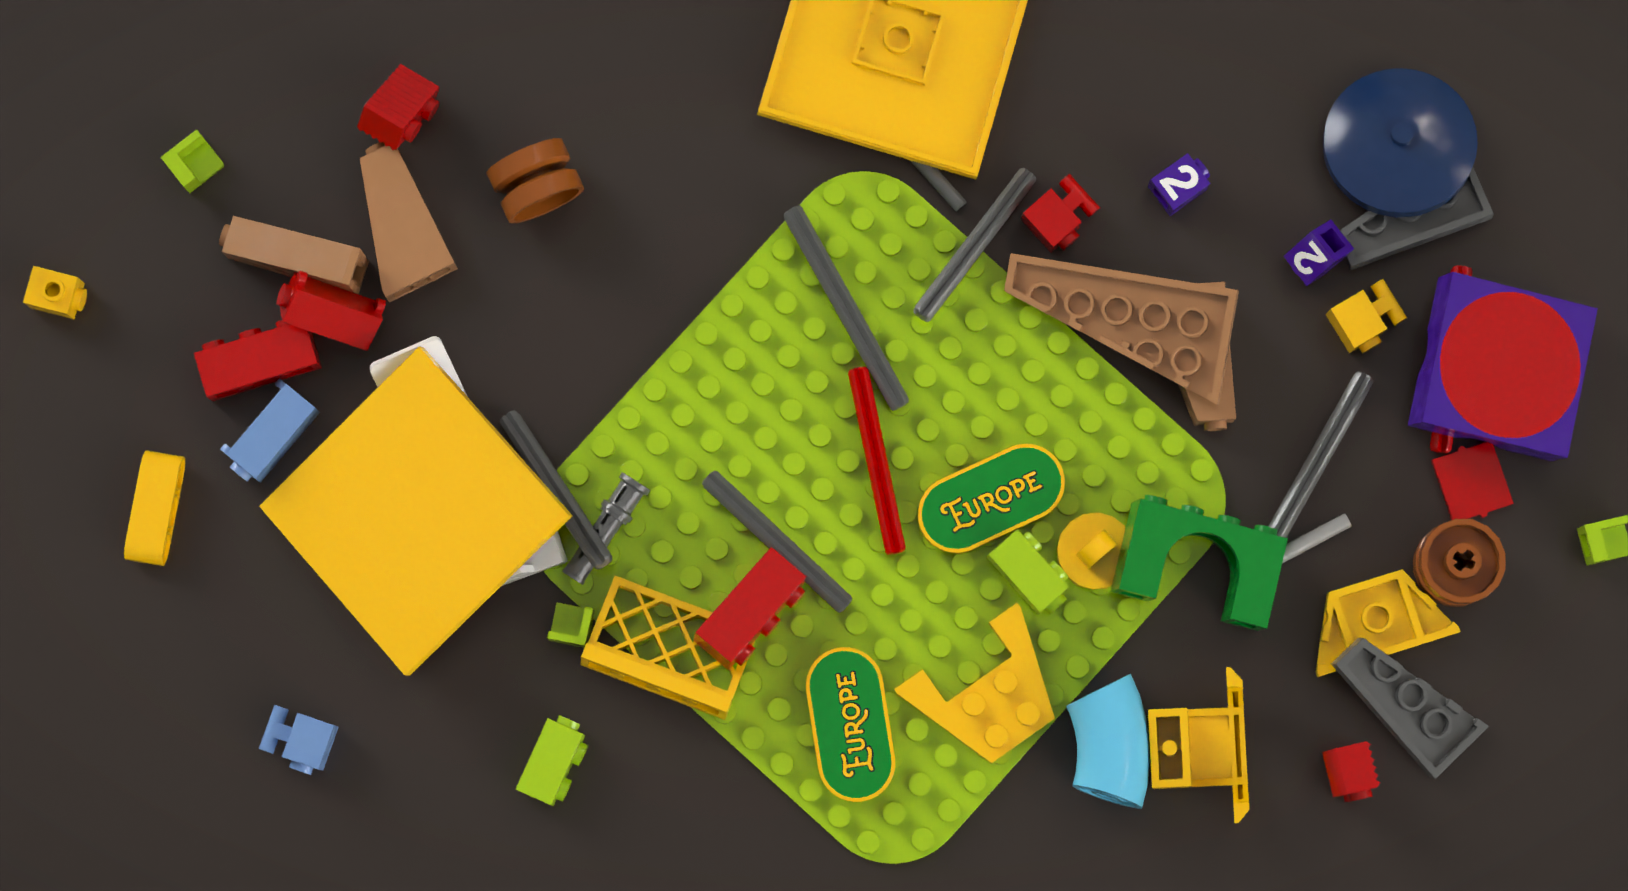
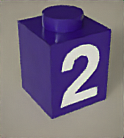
[1148,153,1211,216]
[1283,219,1354,286]

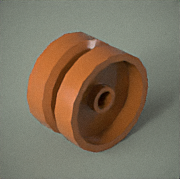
[486,138,585,223]
[1413,519,1506,607]

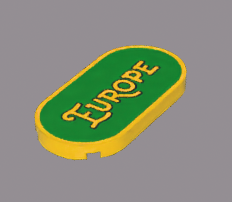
[918,444,1065,554]
[806,647,895,802]

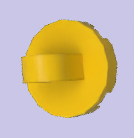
[1057,512,1126,590]

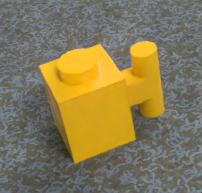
[1326,279,1407,354]

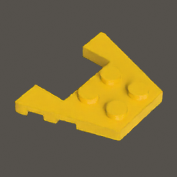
[894,602,1055,764]

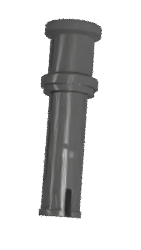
[562,472,650,585]

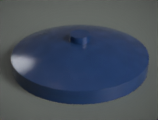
[1323,68,1478,217]

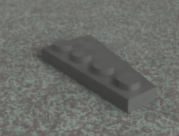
[1340,167,1494,271]
[1331,638,1489,779]

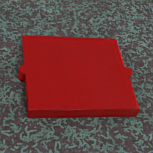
[1431,442,1514,520]

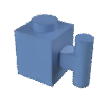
[259,705,339,775]

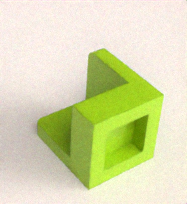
[161,130,224,193]
[1577,515,1628,566]
[547,602,595,648]

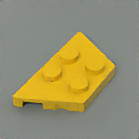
[1315,569,1460,677]

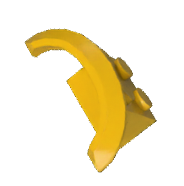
[1148,667,1249,823]

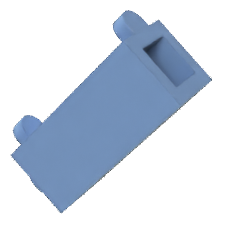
[220,379,320,483]

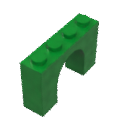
[1110,495,1288,631]

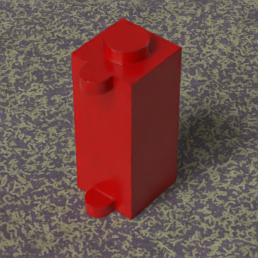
[276,270,386,351]

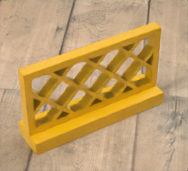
[581,576,756,720]

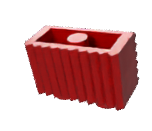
[357,64,440,150]
[1322,741,1381,802]

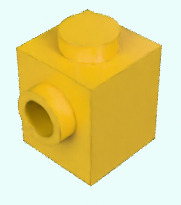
[23,266,87,319]

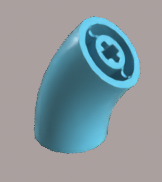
[1066,674,1150,809]

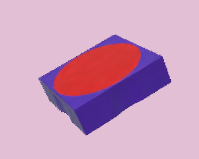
[1408,272,1598,461]

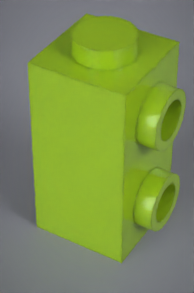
[987,529,1069,615]
[516,715,588,806]

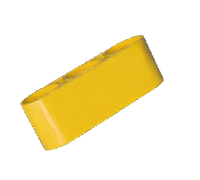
[124,450,185,566]

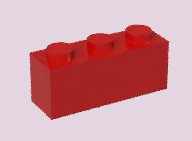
[194,320,322,402]
[693,547,807,671]

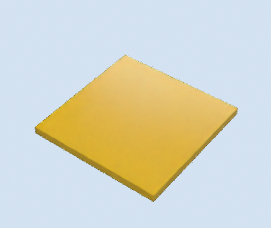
[757,0,1028,180]
[259,346,573,676]

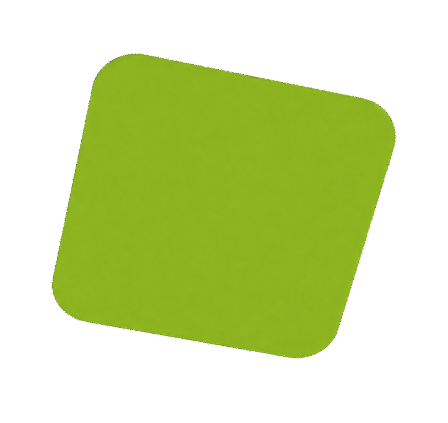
[544,171,1226,864]

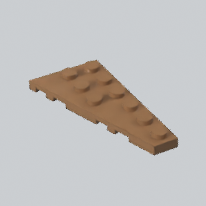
[1004,253,1239,405]

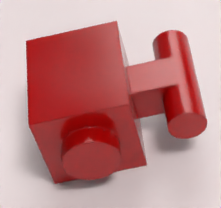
[1021,174,1100,253]

